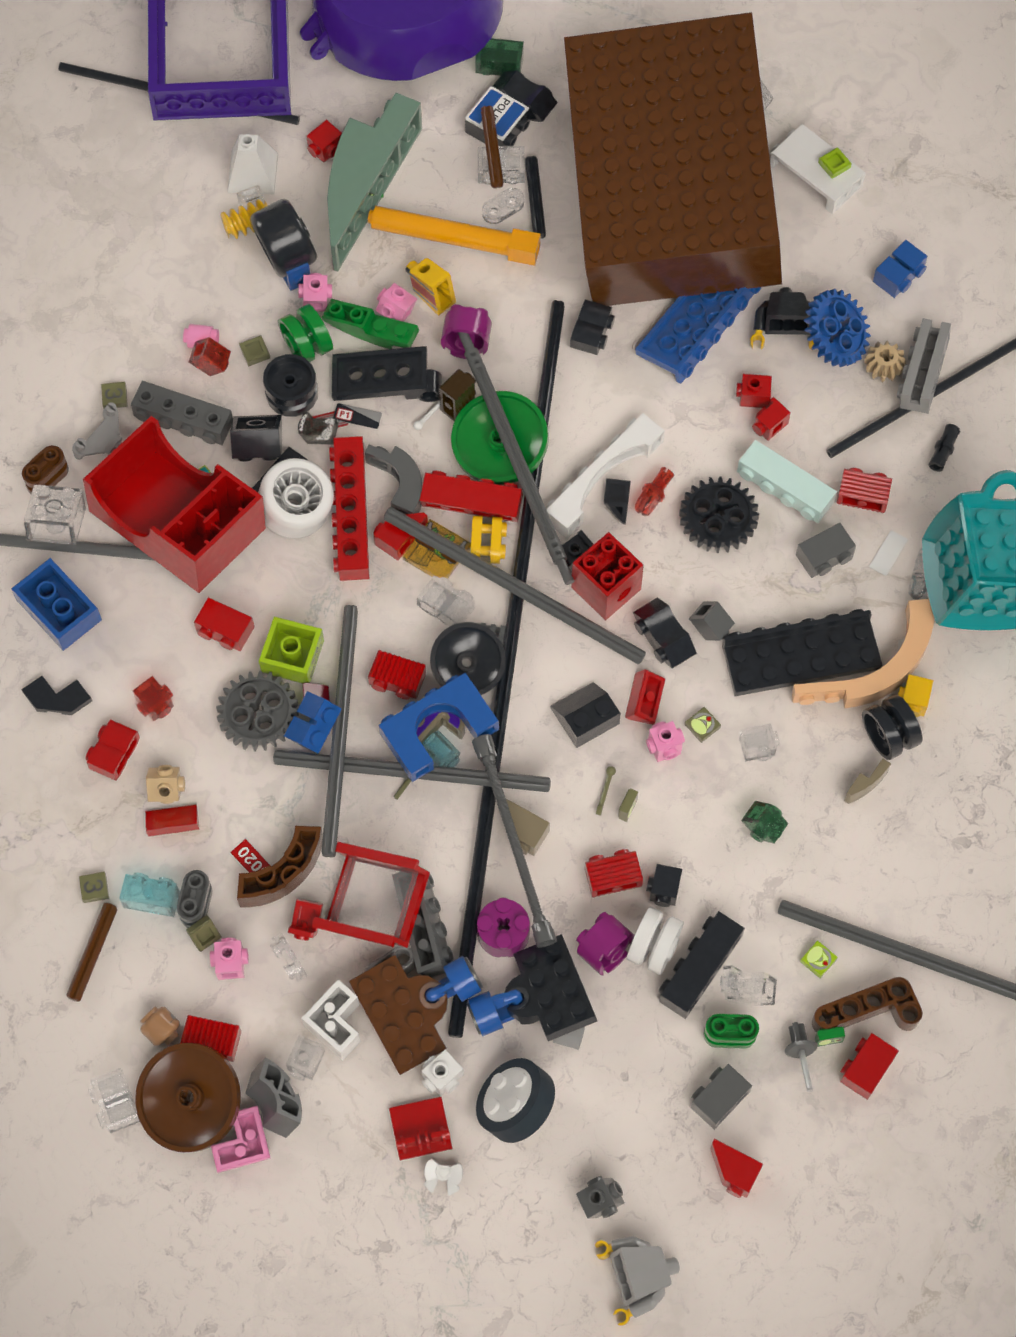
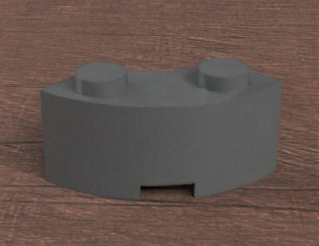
[245,1057,302,1138]

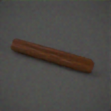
[481,105,503,189]
[66,903,117,1002]

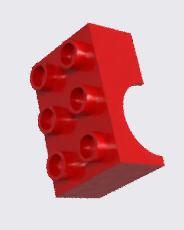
[83,416,266,593]

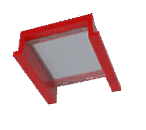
[311,842,430,948]

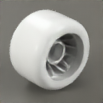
[258,458,334,539]

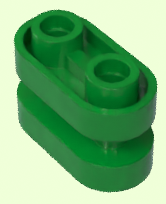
[704,1014,759,1049]

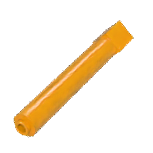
[368,206,541,266]

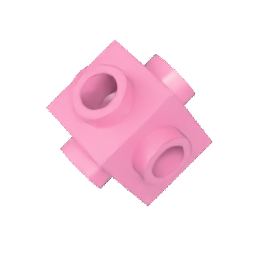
[299,273,332,311]
[375,283,417,322]
[646,721,685,762]
[210,938,249,980]

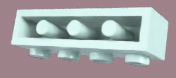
[737,440,837,523]

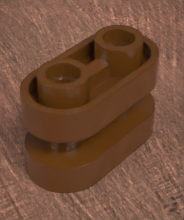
[22,445,69,497]

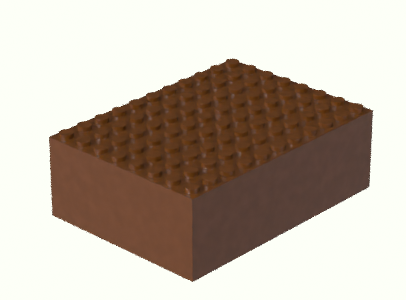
[564,12,782,306]

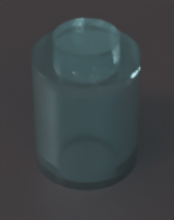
[422,731,460,768]

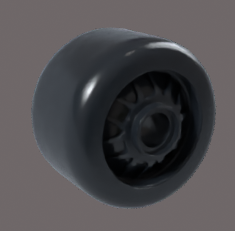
[250,199,317,278]

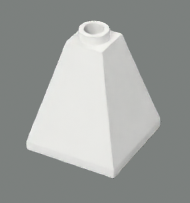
[228,134,278,195]

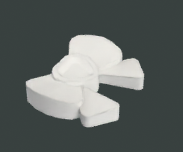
[424,1158,463,1196]

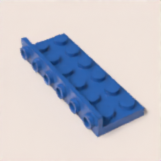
[635,287,761,384]

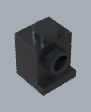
[562,530,594,573]

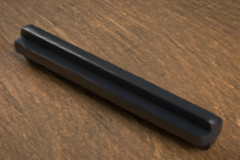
[525,156,546,239]

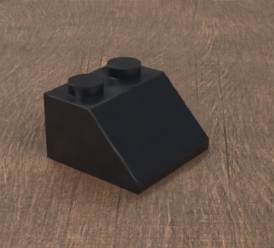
[230,415,282,462]
[550,682,621,748]

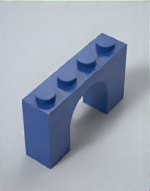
[378,673,499,782]

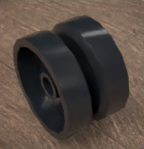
[263,354,318,417]
[862,694,923,760]

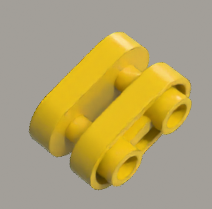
[471,516,507,564]

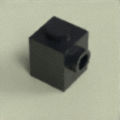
[646,864,682,907]

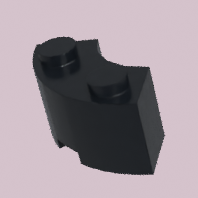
[492,70,558,122]
[633,597,697,669]

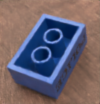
[11,558,102,651]

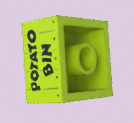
[259,617,324,684]

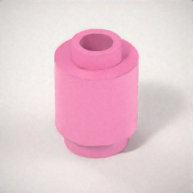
[183,324,219,350]

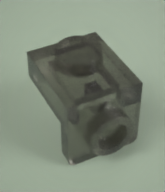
[298,412,339,445]

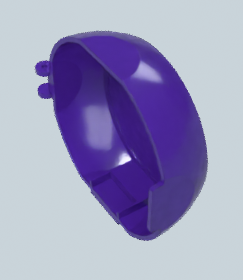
[300,0,503,81]

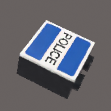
[465,86,530,154]

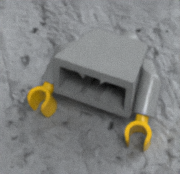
[595,1236,680,1326]

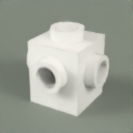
[421,1049,464,1096]

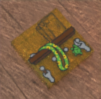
[403,519,471,584]

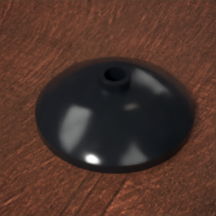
[430,622,506,695]

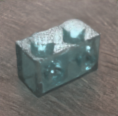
[119,873,180,917]

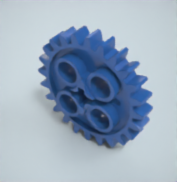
[804,289,871,367]

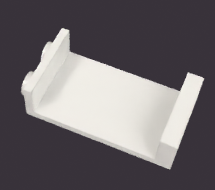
[770,124,865,214]

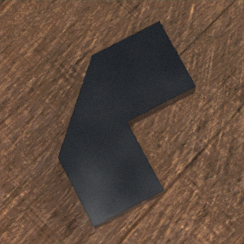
[21,676,92,715]

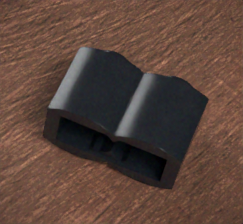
[570,299,615,355]

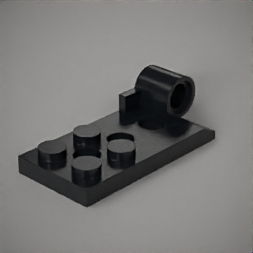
[332,346,442,402]

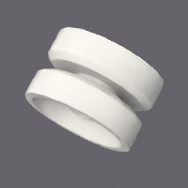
[627,907,684,975]

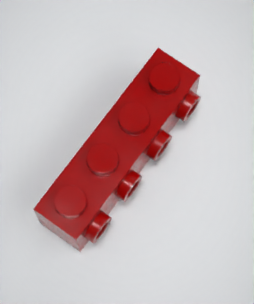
[420,471,523,523]

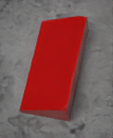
[625,669,665,725]
[145,804,199,837]

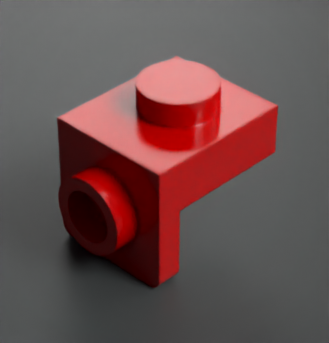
[288,898,323,941]

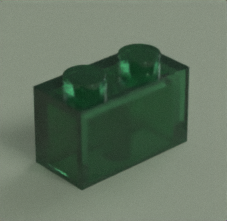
[475,38,524,76]

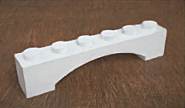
[545,413,665,539]

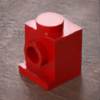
[752,397,791,441]

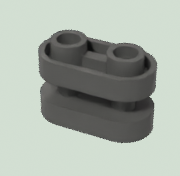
[177,870,213,928]

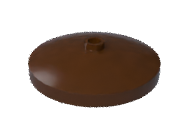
[135,1043,241,1152]

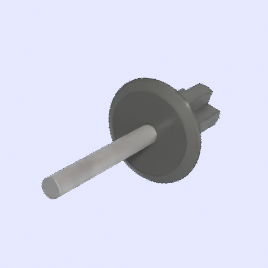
[785,1022,818,1092]

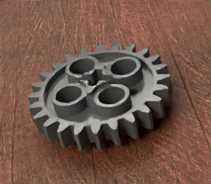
[216,671,299,751]

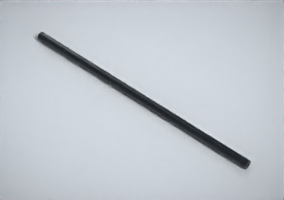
[58,62,300,125]
[826,338,1016,458]

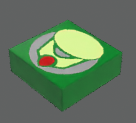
[815,1026,845,1047]

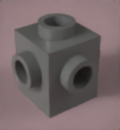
[576,1176,625,1219]

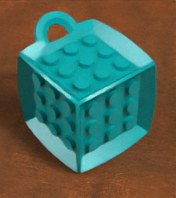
[922,470,1016,631]

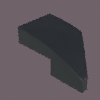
[604,478,631,525]

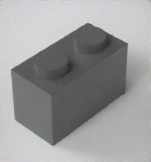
[796,523,856,578]
[691,1064,752,1130]

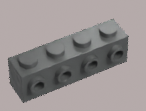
[131,380,233,446]
[392,872,454,978]

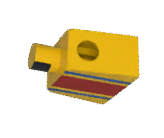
[405,258,456,316]

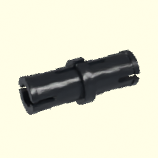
[928,424,961,472]

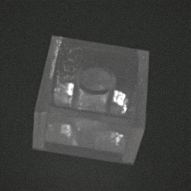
[24,485,86,545]

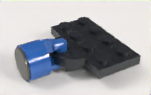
[467,934,597,1041]

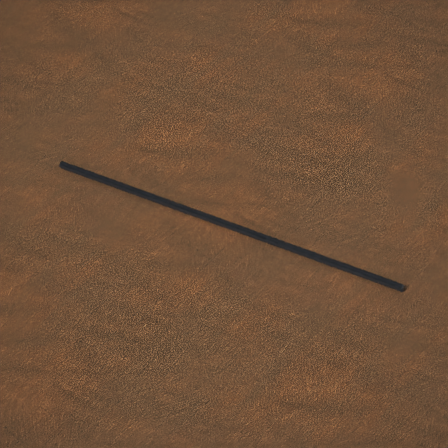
[448,300,565,1038]

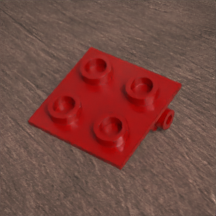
[389,1097,453,1161]

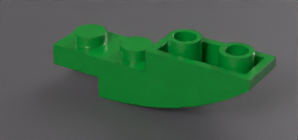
[321,299,419,349]

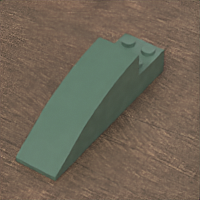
[327,93,422,272]

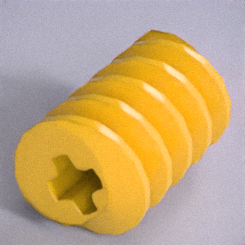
[220,199,268,239]

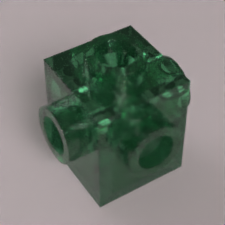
[741,801,788,844]

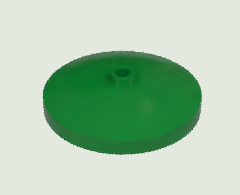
[451,391,549,485]

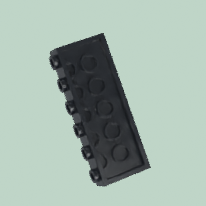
[722,609,883,696]

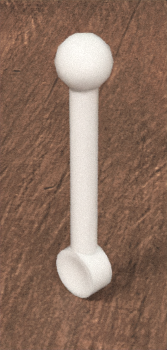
[413,400,440,430]

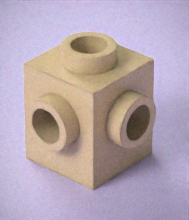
[146,765,185,804]

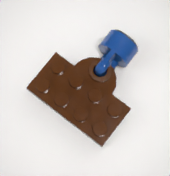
[349,955,483,1075]

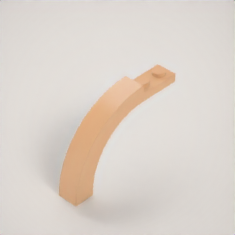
[792,599,934,708]

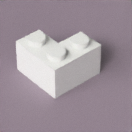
[302,980,361,1061]

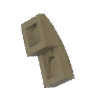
[844,758,891,804]

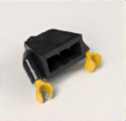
[750,287,814,350]

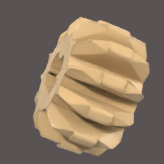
[864,340,906,383]

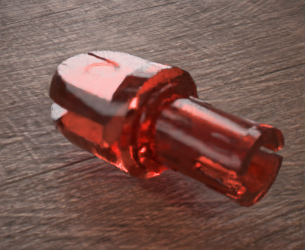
[635,467,675,517]

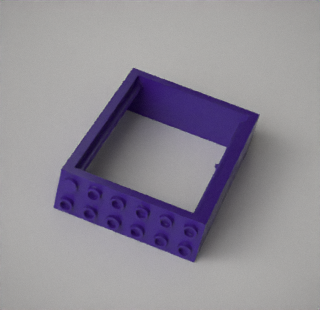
[148,0,291,121]

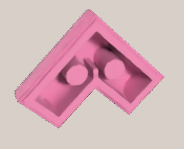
[211,1106,271,1173]

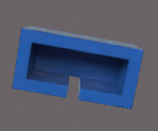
[873,240,928,298]
[284,691,342,754]

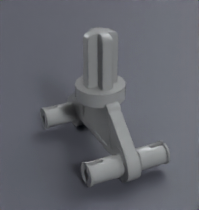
[72,402,122,459]

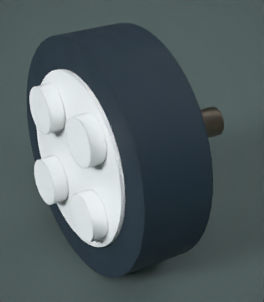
[476,1058,555,1143]

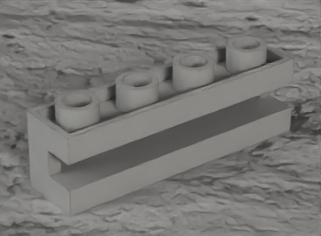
[897,318,951,414]

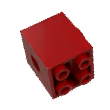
[571,532,644,621]

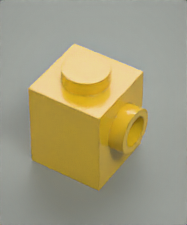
[898,674,934,717]

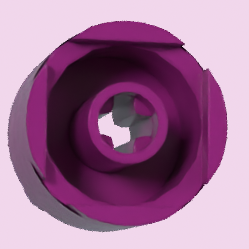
[441,305,492,359]
[477,897,530,958]
[576,912,635,976]

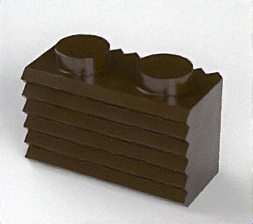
[439,369,476,422]

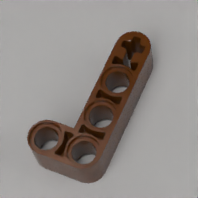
[812,977,923,1032]

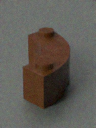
[237,826,323,908]

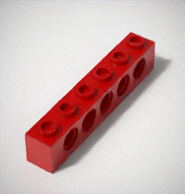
[329,436,370,581]

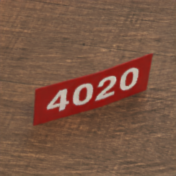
[230,839,270,873]

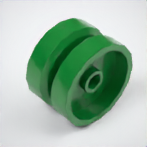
[278,303,333,362]

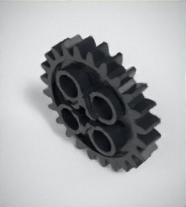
[679,476,759,553]

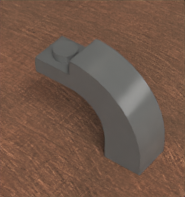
[365,444,422,515]

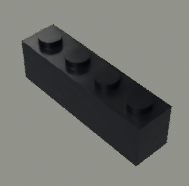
[658,911,745,1019]

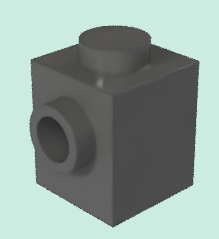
[689,601,735,641]

